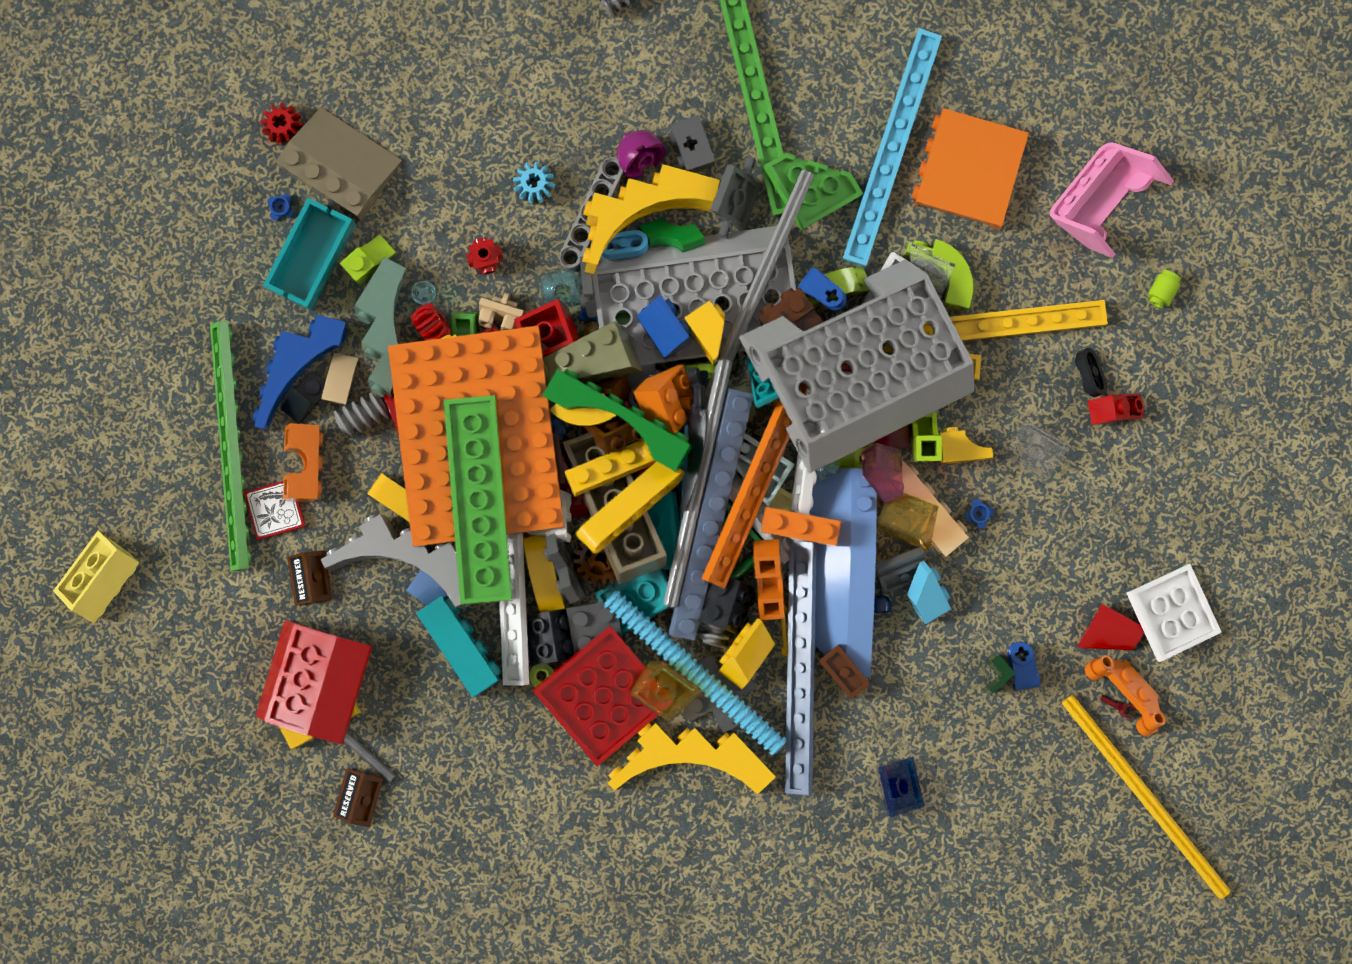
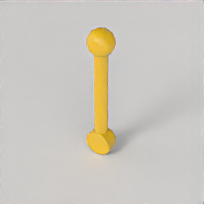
[781,606,788,656]

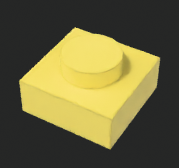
[768,487,792,511]

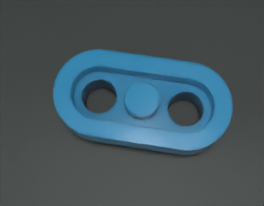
[601,230,648,260]

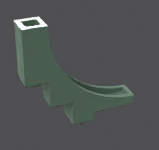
[355,257,407,397]

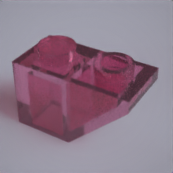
[861,443,904,504]

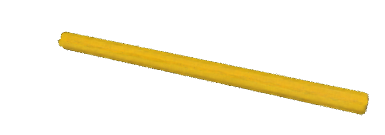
[1062,695,1231,899]

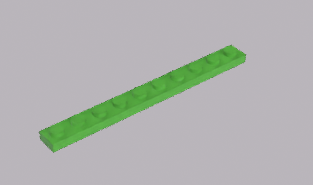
[719,0,786,217]
[210,321,251,571]

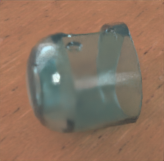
[540,269,581,306]

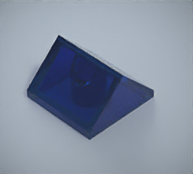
[875,757,925,817]

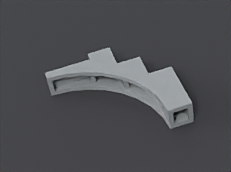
[321,514,473,609]

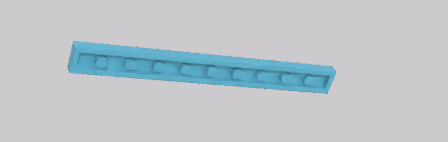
[842,28,942,267]

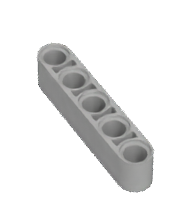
[559,157,624,272]

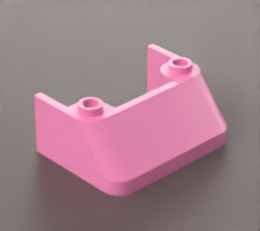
[1050,142,1174,258]

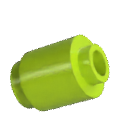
[1147,270,1181,308]

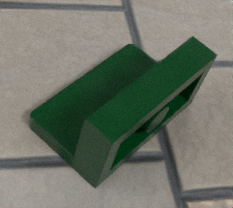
[983,654,1015,694]

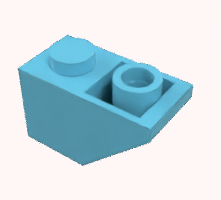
[907,561,951,624]

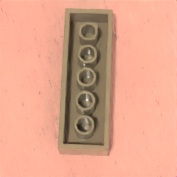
[563,433,667,584]

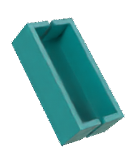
[262,198,356,312]
[416,596,502,698]

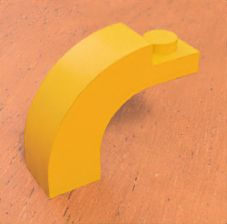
[523,532,565,613]

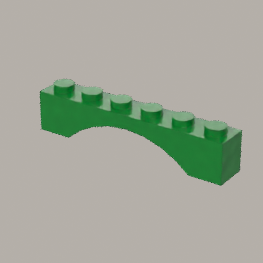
[542,368,693,473]

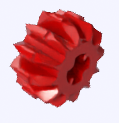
[260,102,303,145]
[411,303,452,341]

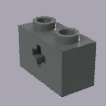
[668,115,715,173]

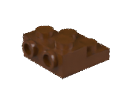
[758,288,823,332]
[582,403,643,454]

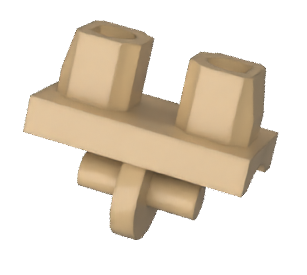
[479,292,524,331]

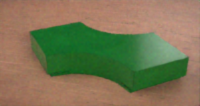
[639,218,706,252]

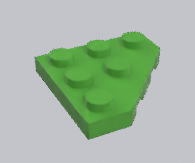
[763,153,863,230]

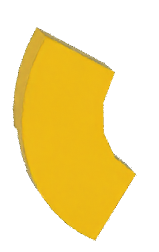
[550,393,617,426]

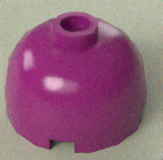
[616,130,666,179]

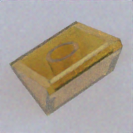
[876,489,939,551]
[630,661,702,722]

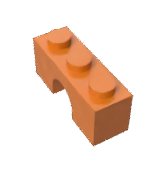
[283,423,323,502]
[761,507,842,546]
[754,539,785,620]

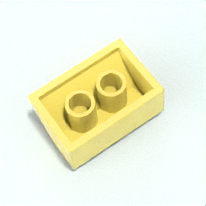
[53,531,139,623]

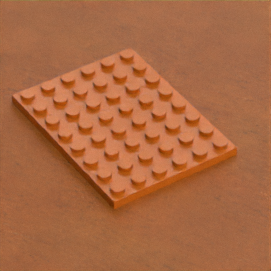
[388,326,565,547]

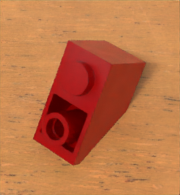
[1087,394,1144,425]

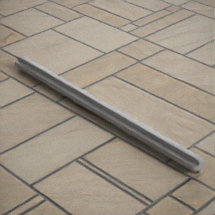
[704,170,814,399]
[664,359,732,607]

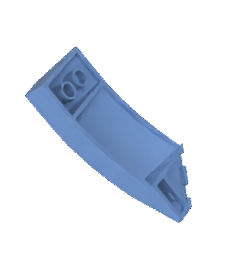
[805,468,877,678]

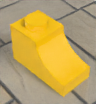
[939,427,993,464]

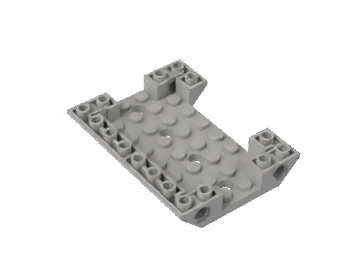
[592,226,796,390]
[739,259,974,473]

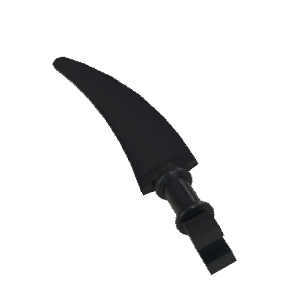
[681,368,708,511]

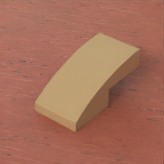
[321,353,359,405]

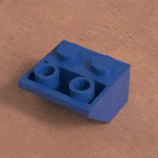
[636,295,691,360]

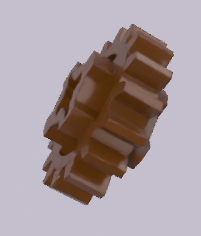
[573,543,617,589]

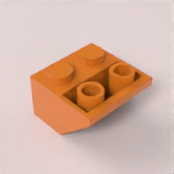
[634,365,693,435]

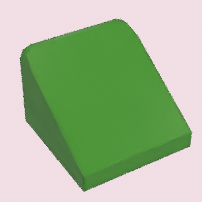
[451,312,479,337]

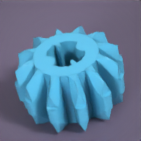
[513,162,555,204]

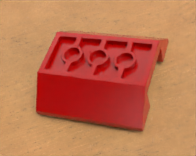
[256,620,373,744]

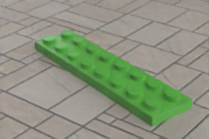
[444,395,513,604]

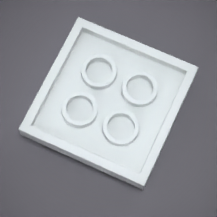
[1127,564,1222,662]

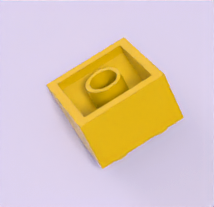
[684,301,725,366]

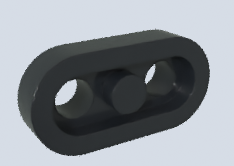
[1075,347,1107,398]

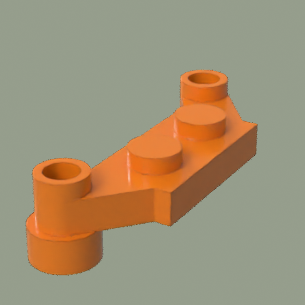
[1085,655,1166,737]

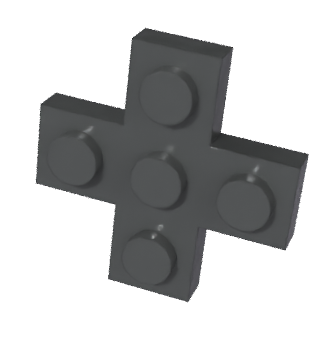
[544,533,585,604]
[678,655,757,733]

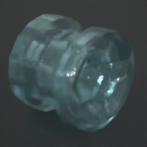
[411,281,438,306]
[816,460,841,481]

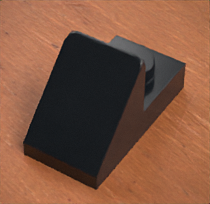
[281,371,325,424]

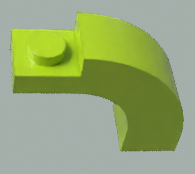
[904,239,973,312]
[795,267,869,308]
[910,410,942,461]

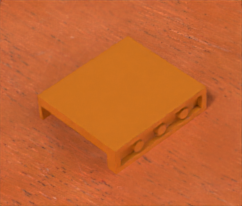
[911,108,1029,231]

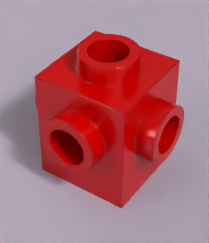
[466,237,503,275]

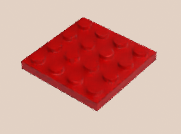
[532,625,674,767]

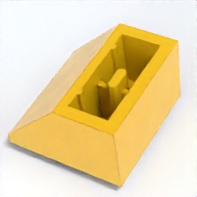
[718,618,775,689]

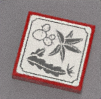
[244,481,306,540]

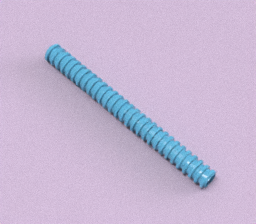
[604,590,786,755]

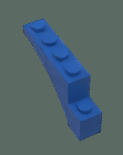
[253,315,349,431]

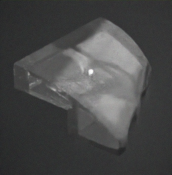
[909,243,955,299]

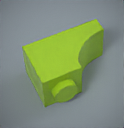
[340,234,397,286]

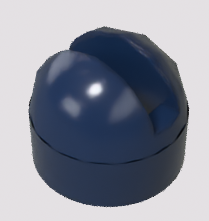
[874,595,892,613]

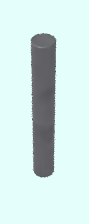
[344,731,396,783]

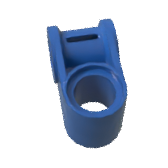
[798,267,847,311]
[1008,642,1040,691]

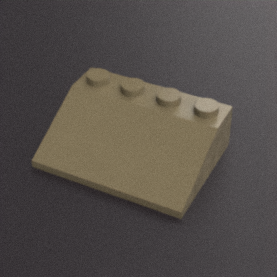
[275,107,402,221]

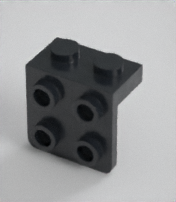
[698,578,756,635]
[526,609,574,666]

